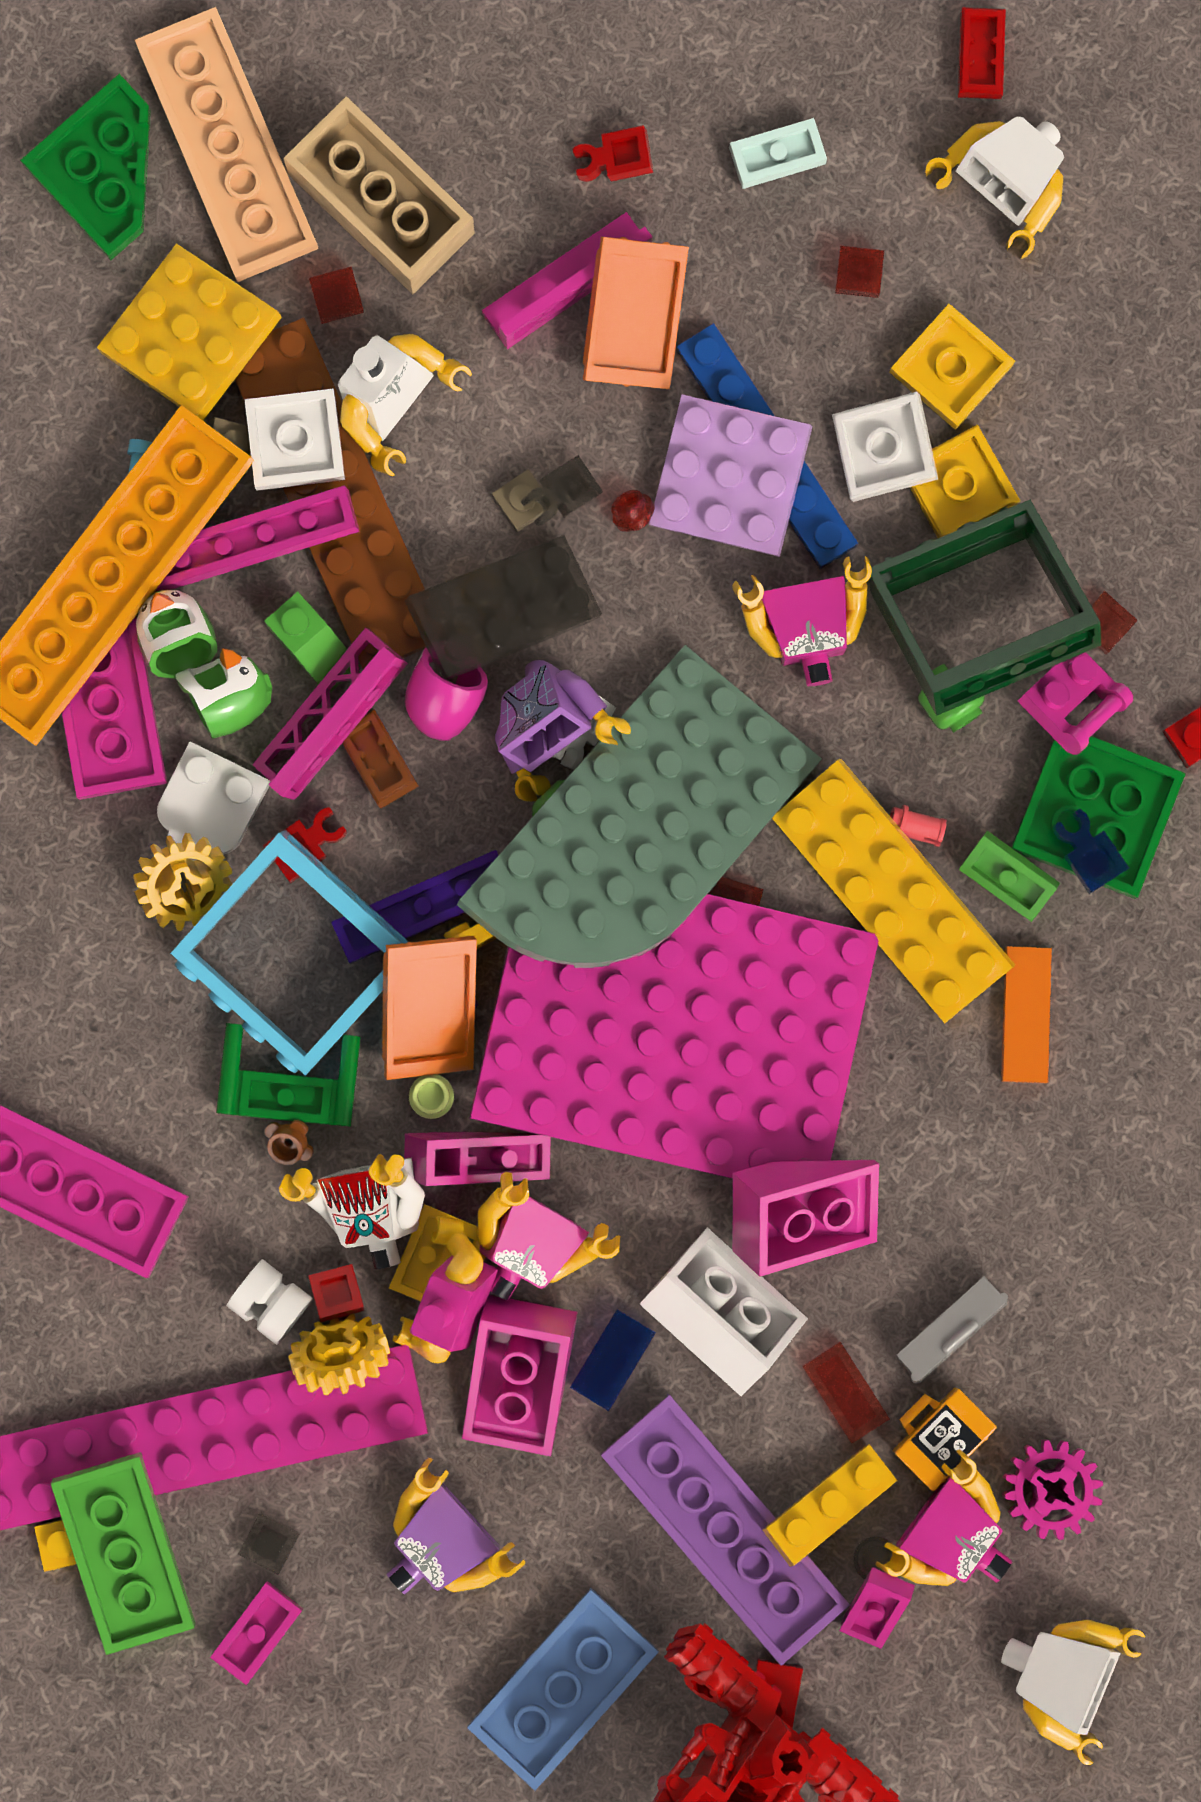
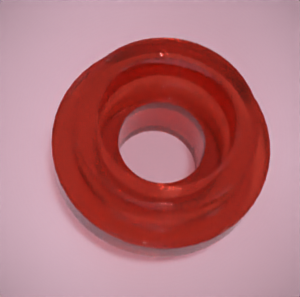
[611,490,655,532]

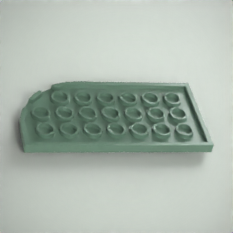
[457,645,822,968]

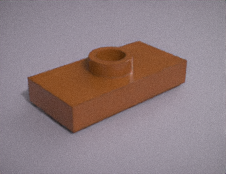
[342,709,419,809]

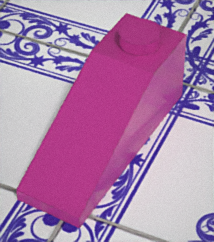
[404,1132,551,1186]

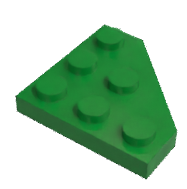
[20,74,151,260]

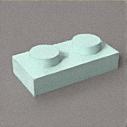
[729,118,827,189]

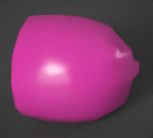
[405,641,488,741]

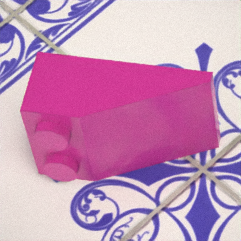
[732,1160,879,1277]
[462,1295,578,1456]

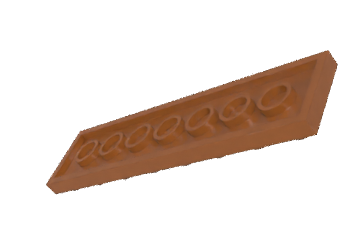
[235,317,446,670]

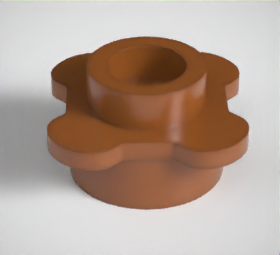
[265,1120,314,1165]

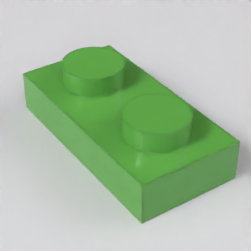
[959,831,1060,922]

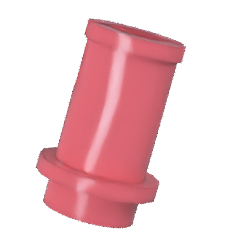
[890,805,947,847]

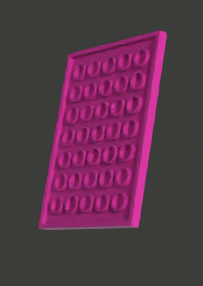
[469,894,879,1179]

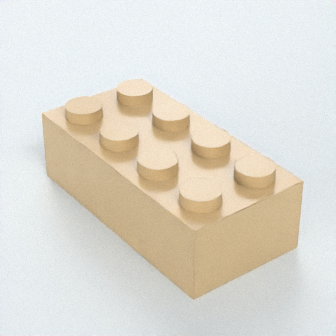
[284,96,475,294]

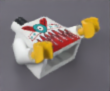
[279,1154,425,1269]

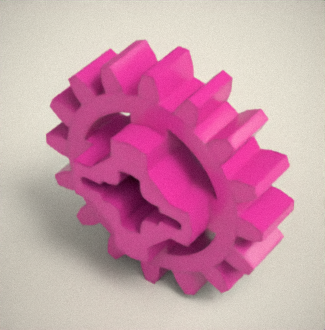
[1002,1439,1103,1540]

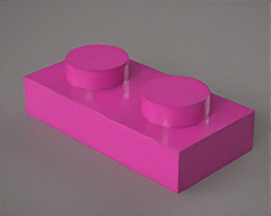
[839,1567,915,1649]
[210,1581,303,1685]

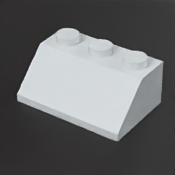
[640,1227,808,1396]

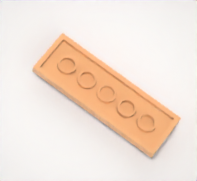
[135,7,318,282]

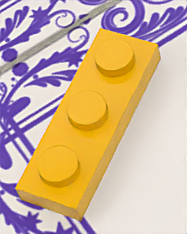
[762,1444,898,1567]

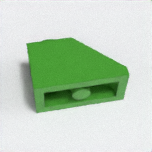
[264,591,360,693]

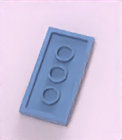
[467,1588,659,1791]

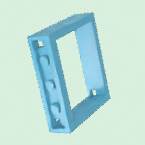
[170,830,409,1076]

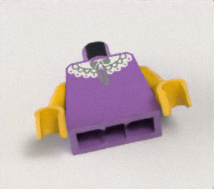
[387,1458,525,1594]

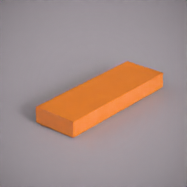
[1001,946,1052,1083]

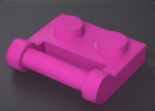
[1018,652,1133,755]

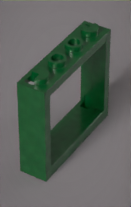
[869,499,1101,716]

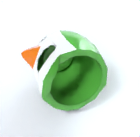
[136,590,217,679]
[176,648,272,738]

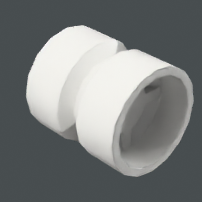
[226,1259,313,1345]

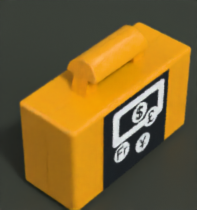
[892,1387,997,1492]

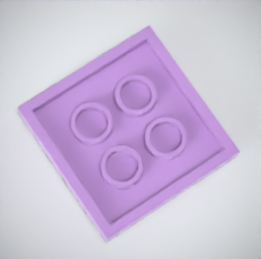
[649,395,812,557]

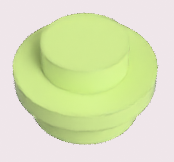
[409,1074,454,1119]

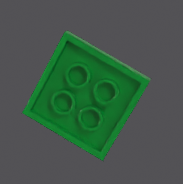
[1011,736,1186,899]

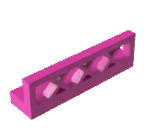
[482,212,653,349]
[252,627,408,800]

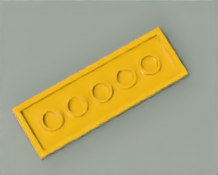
[772,759,1015,1023]

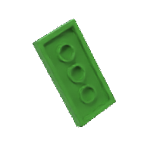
[51,1452,196,1655]

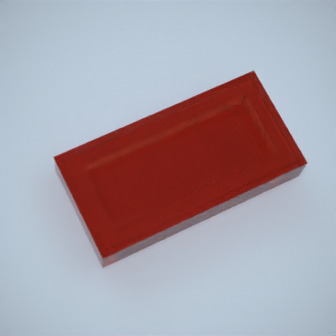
[802,1341,890,1444]

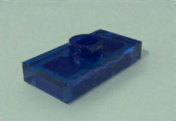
[570,1309,656,1411]

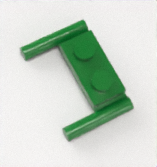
[216,1023,361,1127]

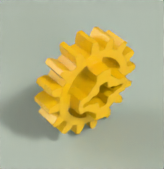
[133,833,233,931]
[288,1314,390,1395]

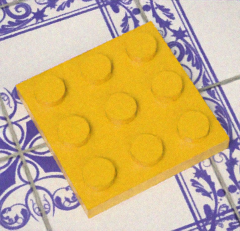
[97,243,282,421]

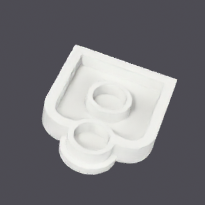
[157,742,271,861]

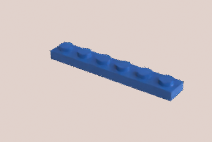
[676,323,858,569]

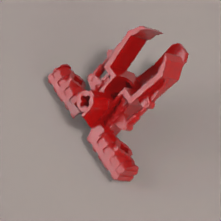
[652,1623,900,1802]

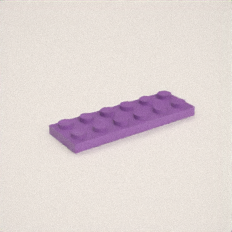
[601,1394,850,1666]

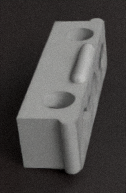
[896,1276,1008,1384]

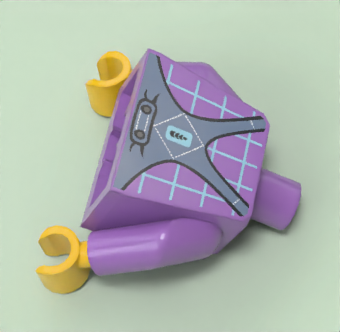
[495,660,631,801]

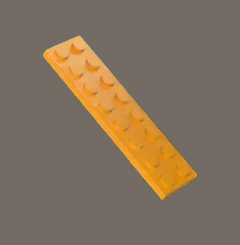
[0,405,254,746]

